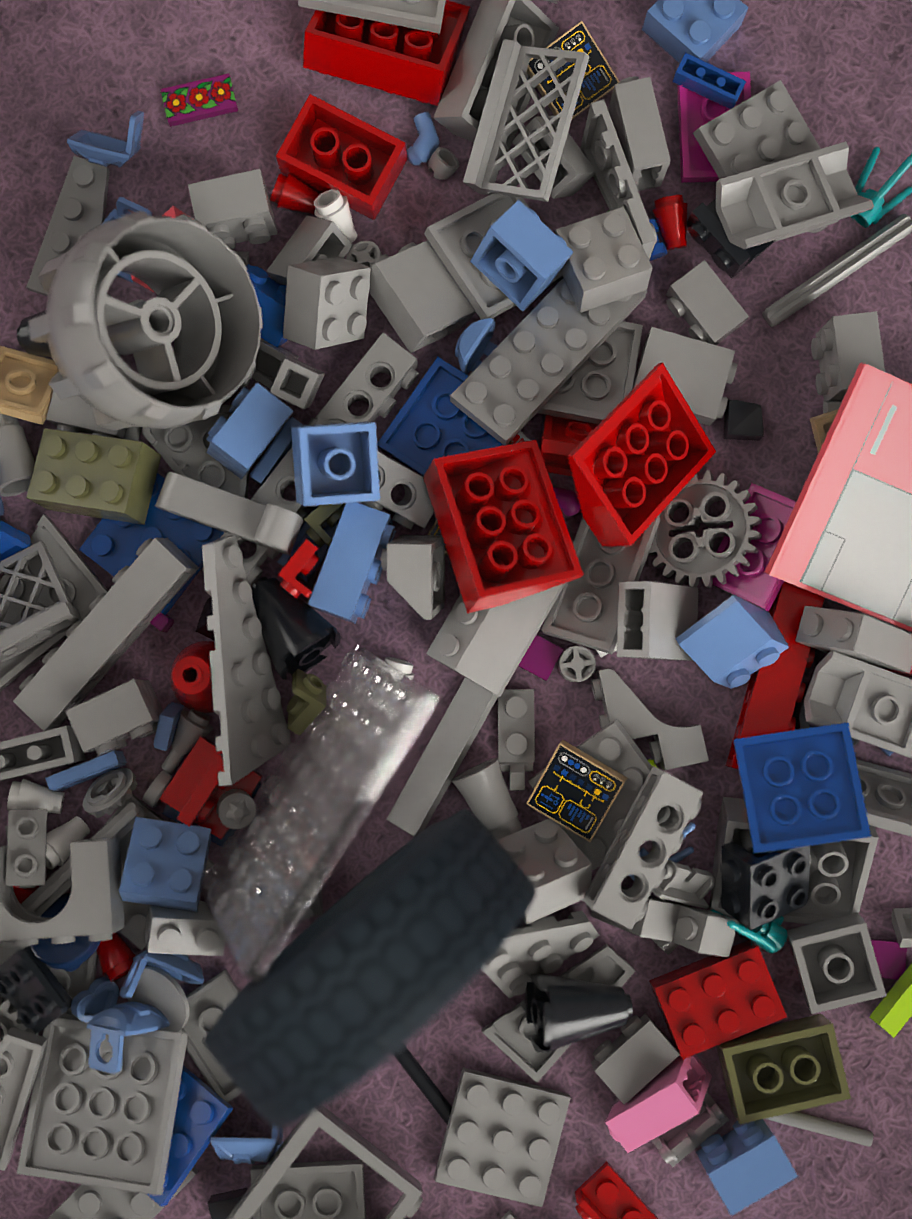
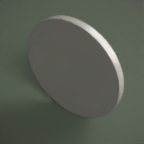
[127,966,189,1032]

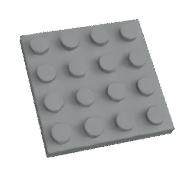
[17,1018,188,1195]

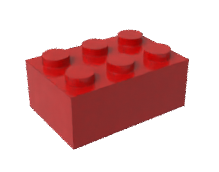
[276,94,407,221]
[649,940,787,1059]

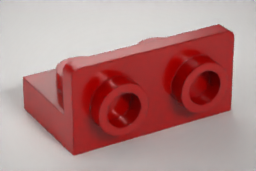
[278,538,319,598]
[575,1161,658,1219]

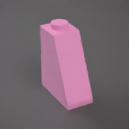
[605,1055,712,1153]

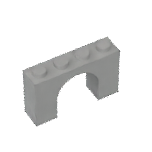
[0,837,125,947]

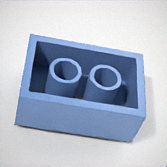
[308,502,397,624]

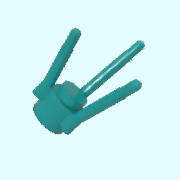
[850,146,912,228]
[710,909,788,954]

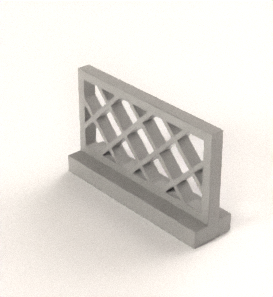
[463,39,589,202]
[0,541,83,664]

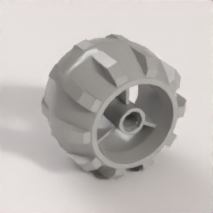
[29,211,263,431]

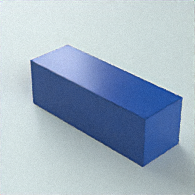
[672,52,746,109]

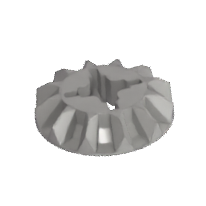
[83,768,138,818]

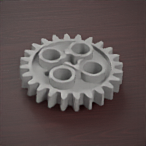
[648,470,762,589]

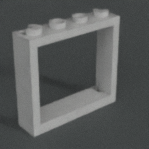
[226,1106,423,1219]

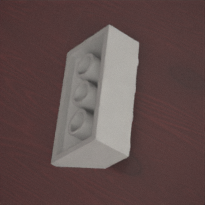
[433,0,559,150]
[426,583,566,697]

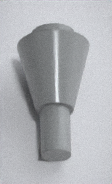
[161,709,213,774]

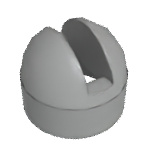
[428,147,459,180]

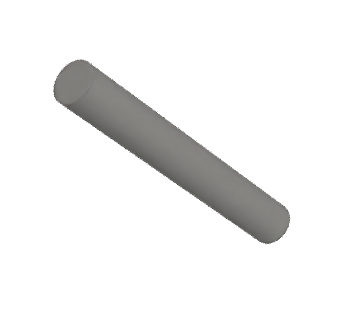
[766,1112,873,1147]

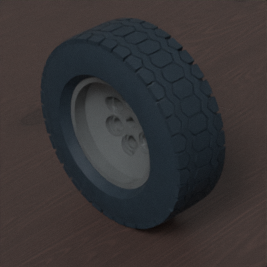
[203,808,536,1128]

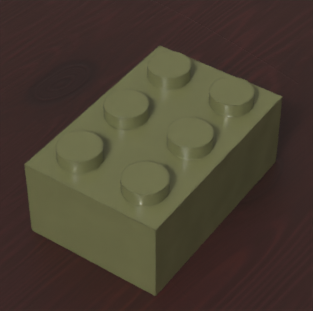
[26,428,161,525]
[716,1014,851,1124]

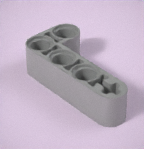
[155,471,303,555]

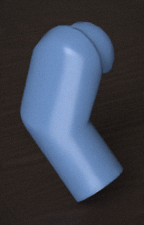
[407,112,439,166]

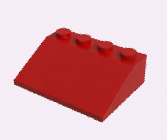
[303,0,470,106]
[568,363,716,546]
[423,440,584,613]

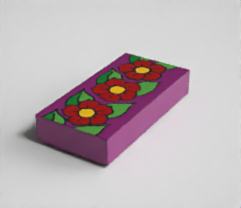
[160,73,239,127]

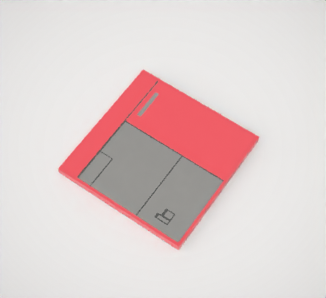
[765,363,912,632]

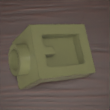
[304,503,346,548]
[286,669,326,736]

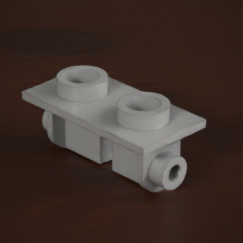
[5,810,48,888]
[652,860,715,909]
[651,1092,729,1167]

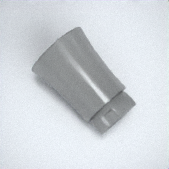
[0,414,36,497]
[452,758,522,840]

